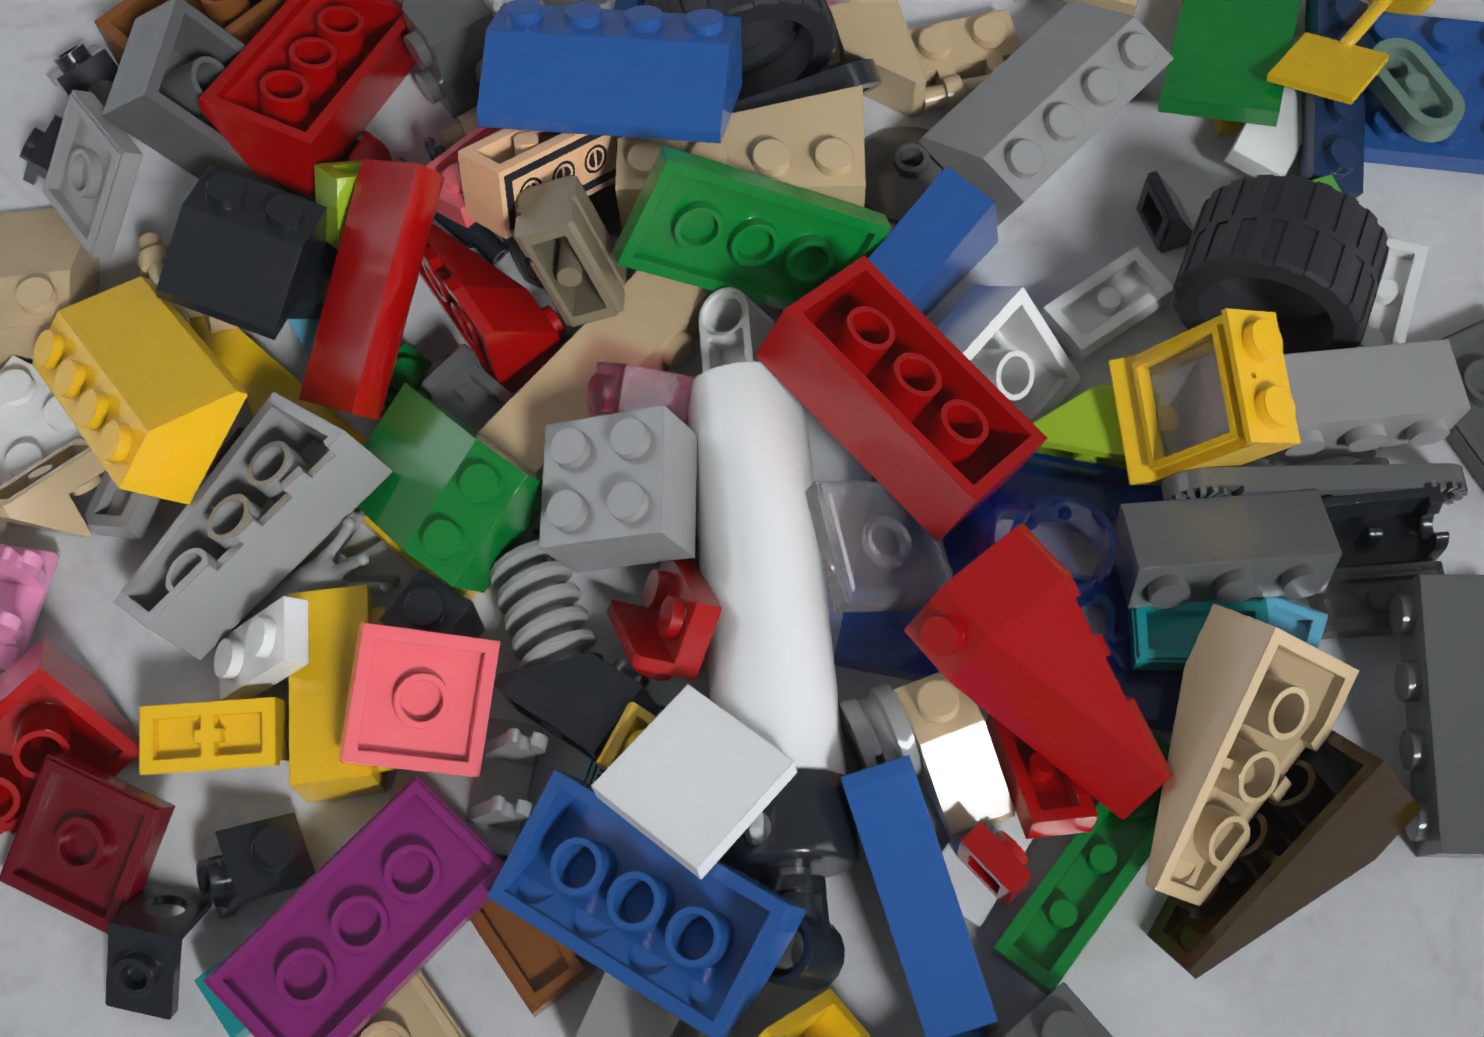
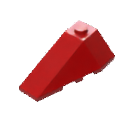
[419,224,566,393]
[904,523,1173,820]

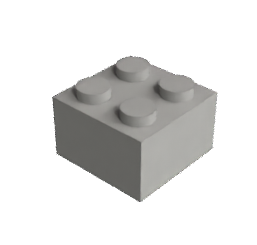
[539,405,697,573]

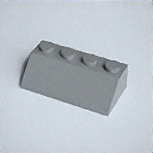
[918,0,1174,226]

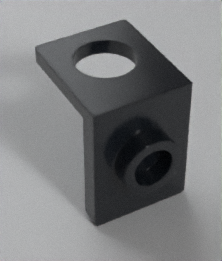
[46,43,118,96]
[105,883,213,1020]

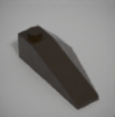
[1147,730,1422,979]

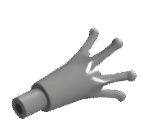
[247,511,400,619]

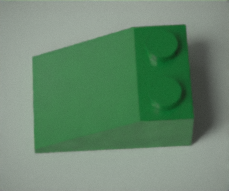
[357,383,543,593]

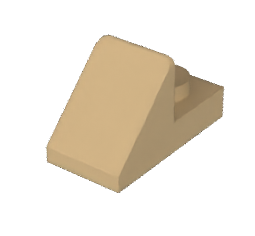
[0,438,105,538]

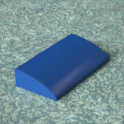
[487,770,807,1037]

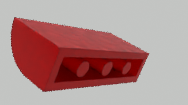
[299,159,445,421]

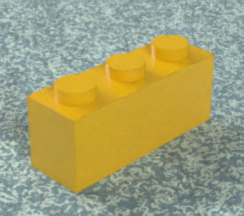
[288,584,395,803]

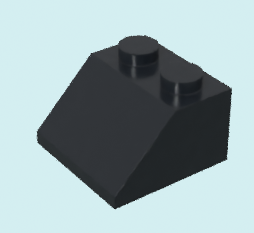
[156,164,327,340]

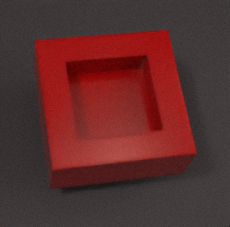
[957,822,1032,908]

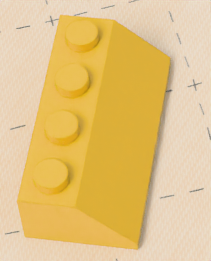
[32,276,248,505]

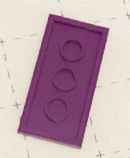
[203,776,504,1037]

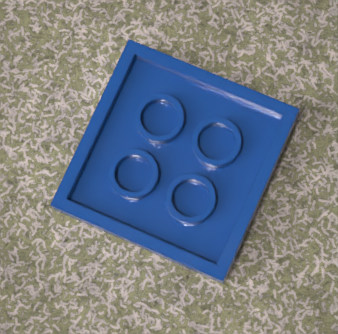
[1364,12,1484,175]

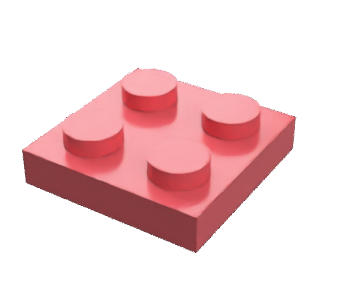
[338,622,501,778]

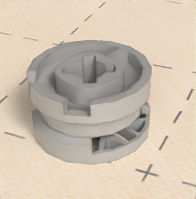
[839,684,923,775]

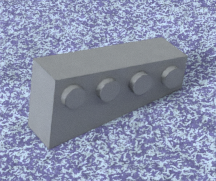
[1166,339,1471,466]
[113,392,393,661]

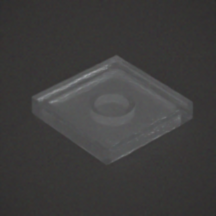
[805,481,953,612]

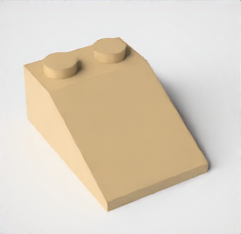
[0,208,100,369]

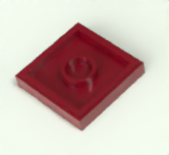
[0,752,175,934]

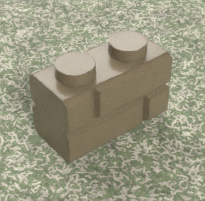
[514,175,627,327]

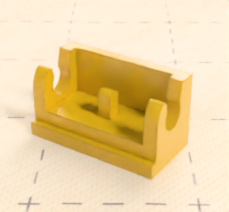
[139,697,289,775]

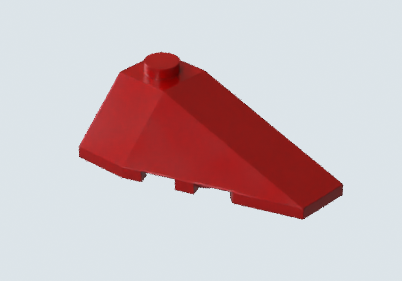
[0,636,139,834]

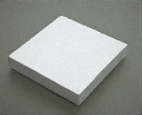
[591,684,797,879]

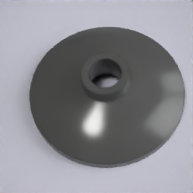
[864,127,944,224]

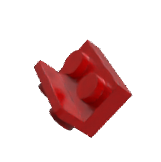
[606,558,722,681]

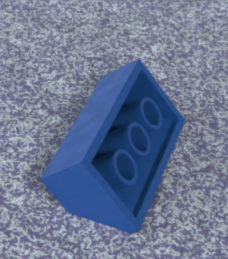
[476,0,742,143]

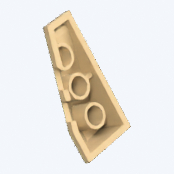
[1145,604,1359,906]

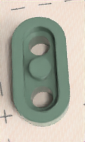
[1368,38,1465,142]

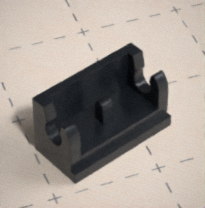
[1321,486,1450,583]

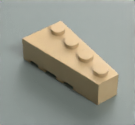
[615,85,866,230]

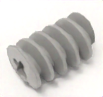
[489,540,603,669]

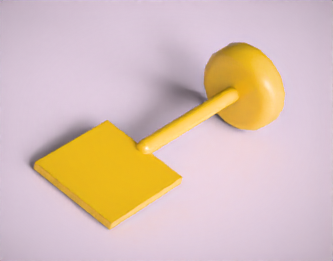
[1266,0,1436,105]

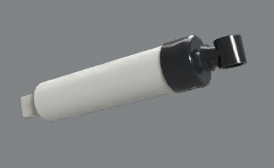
[644,287,859,990]

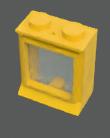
[1108,308,1301,485]

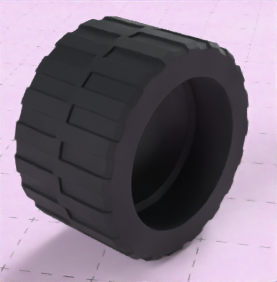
[644,0,837,102]
[1172,174,1389,354]

